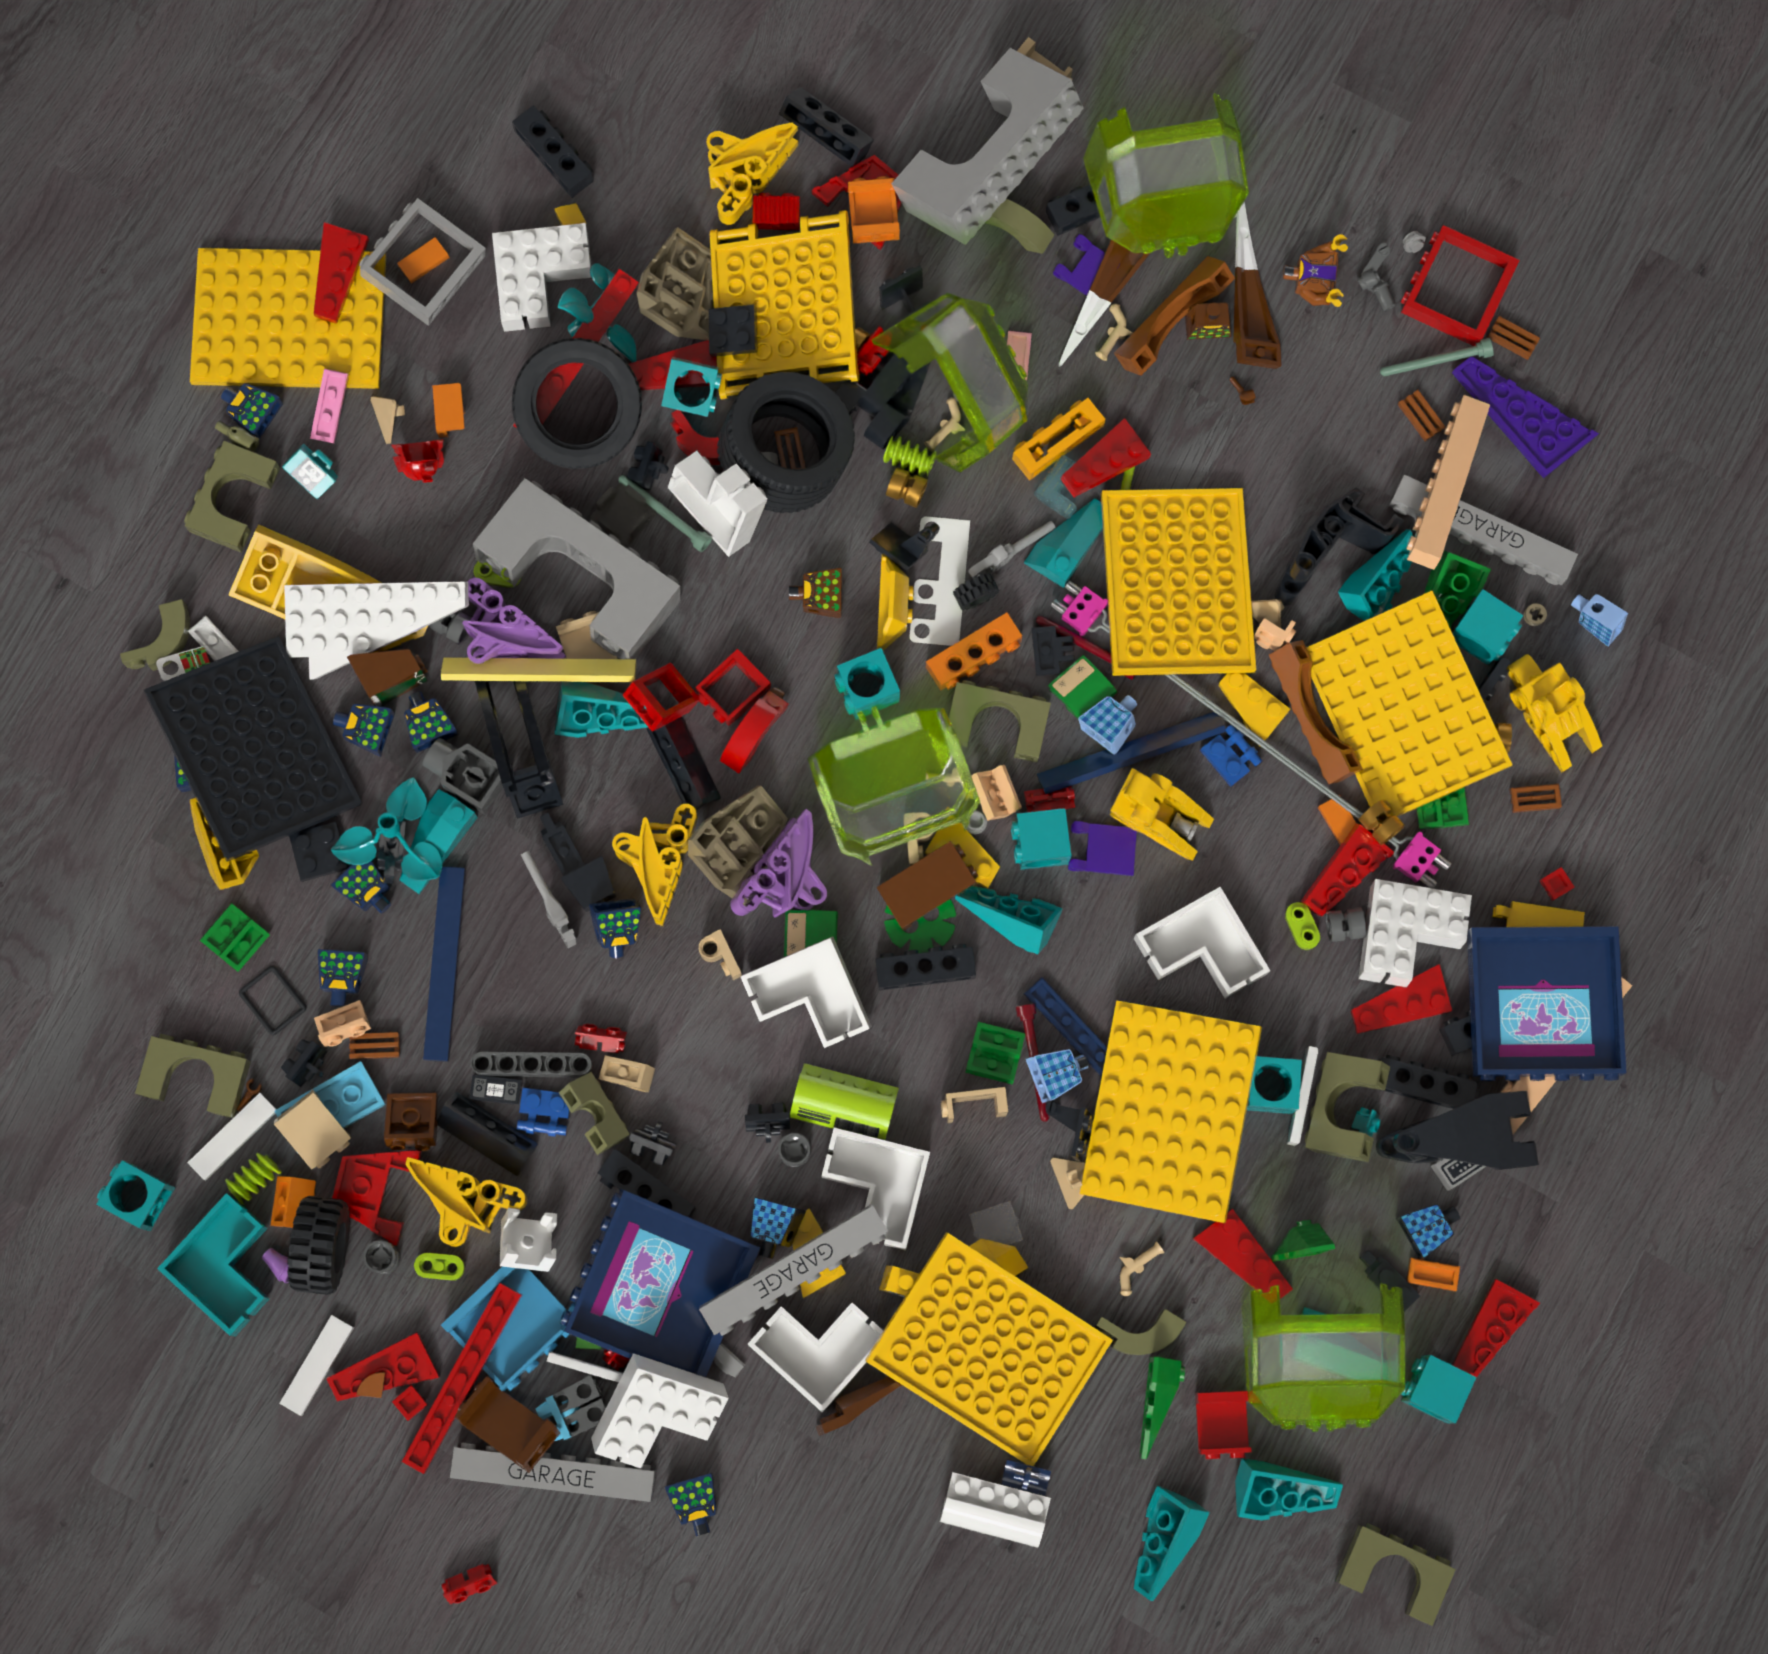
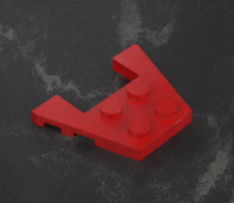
[812,155,902,250]
[332,1150,422,1246]

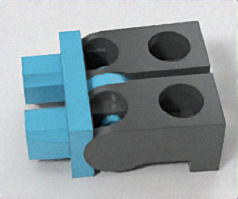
[536,1375,607,1441]

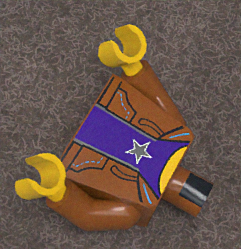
[1283,234,1348,307]

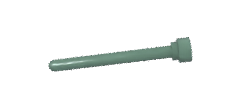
[1380,338,1494,376]
[618,475,712,552]

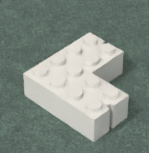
[492,223,591,332]
[668,451,767,557]
[1358,879,1472,987]
[1134,887,1270,998]
[741,937,871,1048]
[822,1128,930,1250]
[748,1303,883,1412]
[591,1354,729,1468]

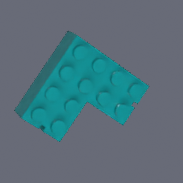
[157,1193,270,1337]

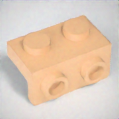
[1254,618,1296,651]
[970,765,1022,821]
[314,1000,371,1047]

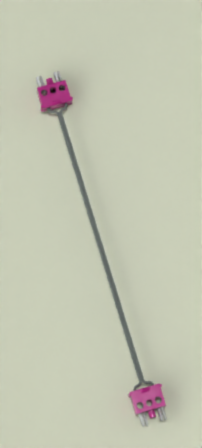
[1051,581,1451,889]

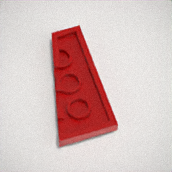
[313,222,369,324]
[628,340,717,390]
[1061,418,1151,497]
[1301,823,1394,916]
[1351,964,1452,1034]
[1193,1209,1293,1304]
[1452,1279,1540,1377]
[326,1332,440,1401]

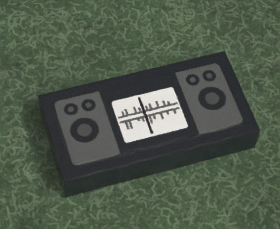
[469,1075,522,1105]

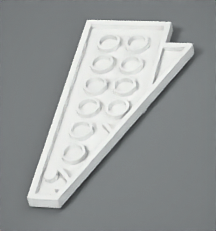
[284,582,469,679]

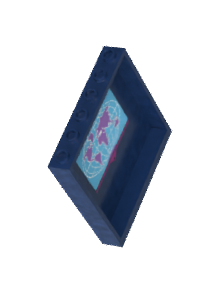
[1467,926,1626,1081]
[559,1189,760,1378]

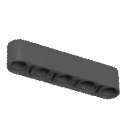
[470,1052,593,1078]

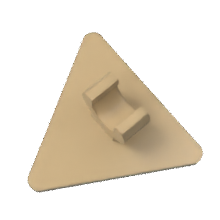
[371,396,405,444]
[1251,599,1285,628]
[1050,1158,1085,1209]

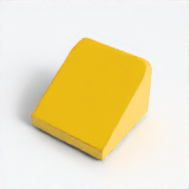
[555,203,587,226]

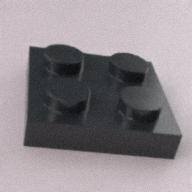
[709,304,757,357]
[289,822,349,882]

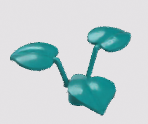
[558,263,637,363]
[331,777,443,881]

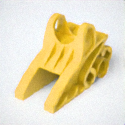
[706,123,798,225]
[1507,654,1602,773]
[1110,768,1214,861]
[612,804,698,926]
[406,1157,528,1247]

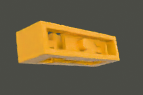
[1012,398,1106,481]

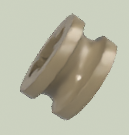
[1523,603,1547,626]

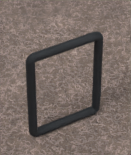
[239,966,306,1035]

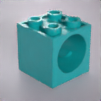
[661,357,722,417]
[1452,589,1523,665]
[834,648,900,720]
[1011,808,1071,870]
[1247,1056,1302,1114]
[96,1160,175,1231]
[1400,1355,1476,1424]

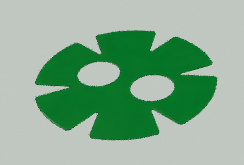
[884,899,956,953]

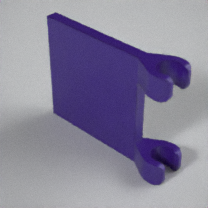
[1053,234,1120,296]
[1068,821,1137,876]

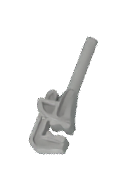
[968,521,1056,578]
[521,851,576,948]

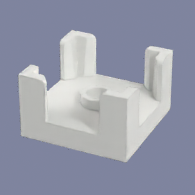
[500,1208,557,1272]

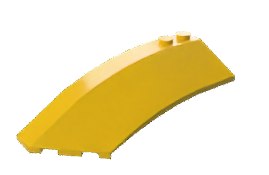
[229,524,428,653]

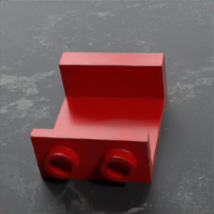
[1195,1391,1252,1459]

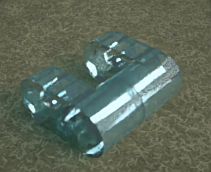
[1034,455,1092,519]

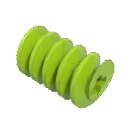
[883,436,937,477]
[225,1152,282,1205]

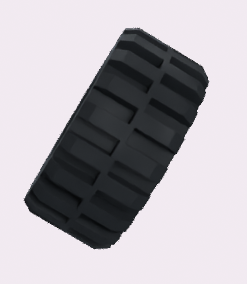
[287,1196,350,1295]

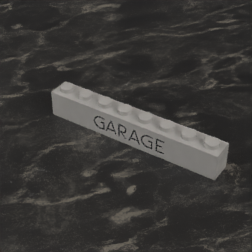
[1389,475,1578,585]
[699,1204,888,1336]
[450,1443,656,1502]

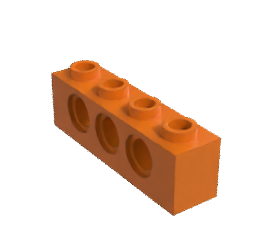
[926,613,1022,690]

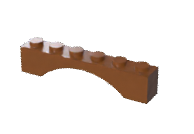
[1114,256,1235,376]
[1269,640,1363,784]

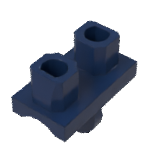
[1001,1460,1051,1496]

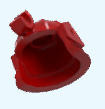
[391,439,444,483]

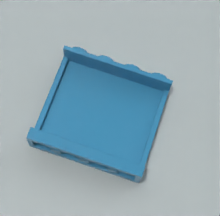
[441,1266,570,1391]

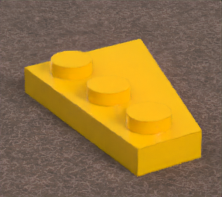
[1218,673,1290,747]
[925,811,1000,889]
[792,1208,846,1298]

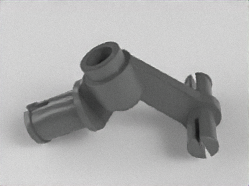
[1357,243,1397,312]

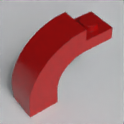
[670,410,720,465]
[719,690,789,774]

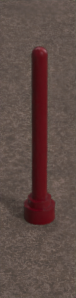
[1036,616,1136,680]
[1016,1004,1050,1122]

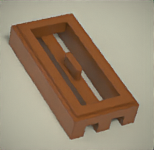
[1487,316,1540,360]
[1398,390,1445,442]
[774,427,806,469]
[1509,784,1562,813]
[349,1032,400,1060]

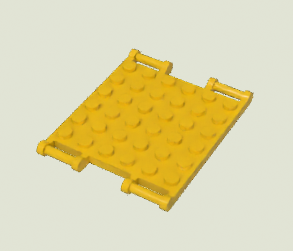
[710,210,859,399]

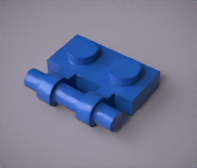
[1200,724,1263,787]
[517,1088,570,1137]

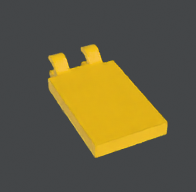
[1492,901,1585,927]

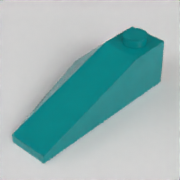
[399,789,478,894]

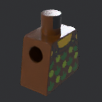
[1185,302,1231,340]
[789,568,842,618]

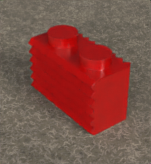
[753,193,800,230]

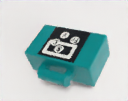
[282,444,338,499]

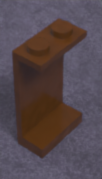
[876,841,979,930]
[455,1376,560,1473]

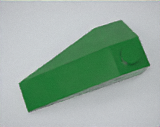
[1424,550,1491,628]
[1271,1220,1335,1262]
[1139,1357,1185,1459]

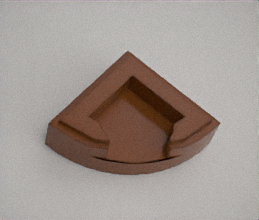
[356,1372,385,1398]

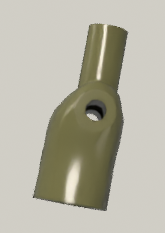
[215,421,259,452]

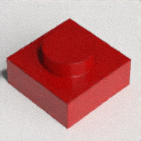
[1540,867,1575,901]
[392,1385,428,1421]

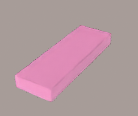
[310,369,349,444]

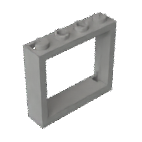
[359,198,486,326]

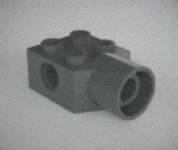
[423,738,503,814]

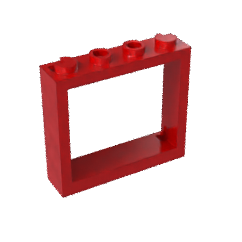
[1401,225,1520,346]

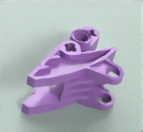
[463,578,566,664]
[730,809,827,918]

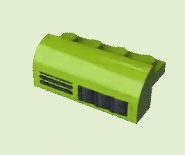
[790,1063,899,1140]

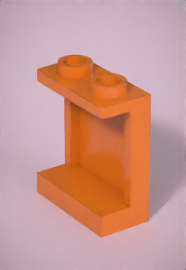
[848,176,900,244]

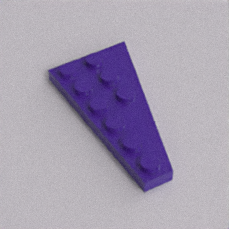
[1452,356,1599,478]

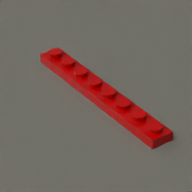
[513,269,639,428]
[402,1283,523,1474]

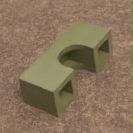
[559,1072,630,1155]

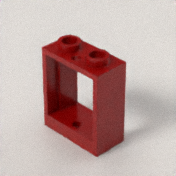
[696,649,771,726]
[623,663,700,732]

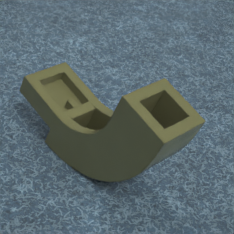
[985,199,1054,254]
[120,599,190,671]
[1095,1309,1186,1355]

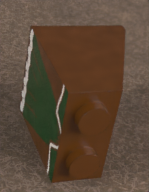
[347,649,428,707]

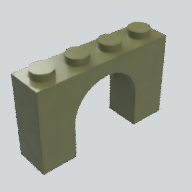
[184,441,280,553]
[944,680,1051,763]
[135,1034,251,1118]
[1305,1052,1390,1162]
[1335,1523,1456,1626]

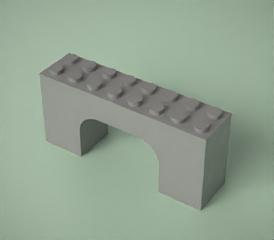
[891,48,1084,245]
[473,478,681,659]

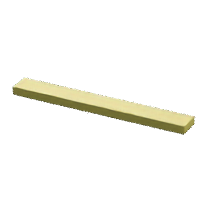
[441,658,636,682]

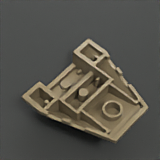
[637,227,713,341]
[688,785,788,906]

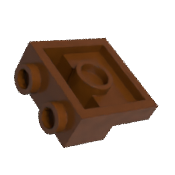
[384,1093,438,1151]

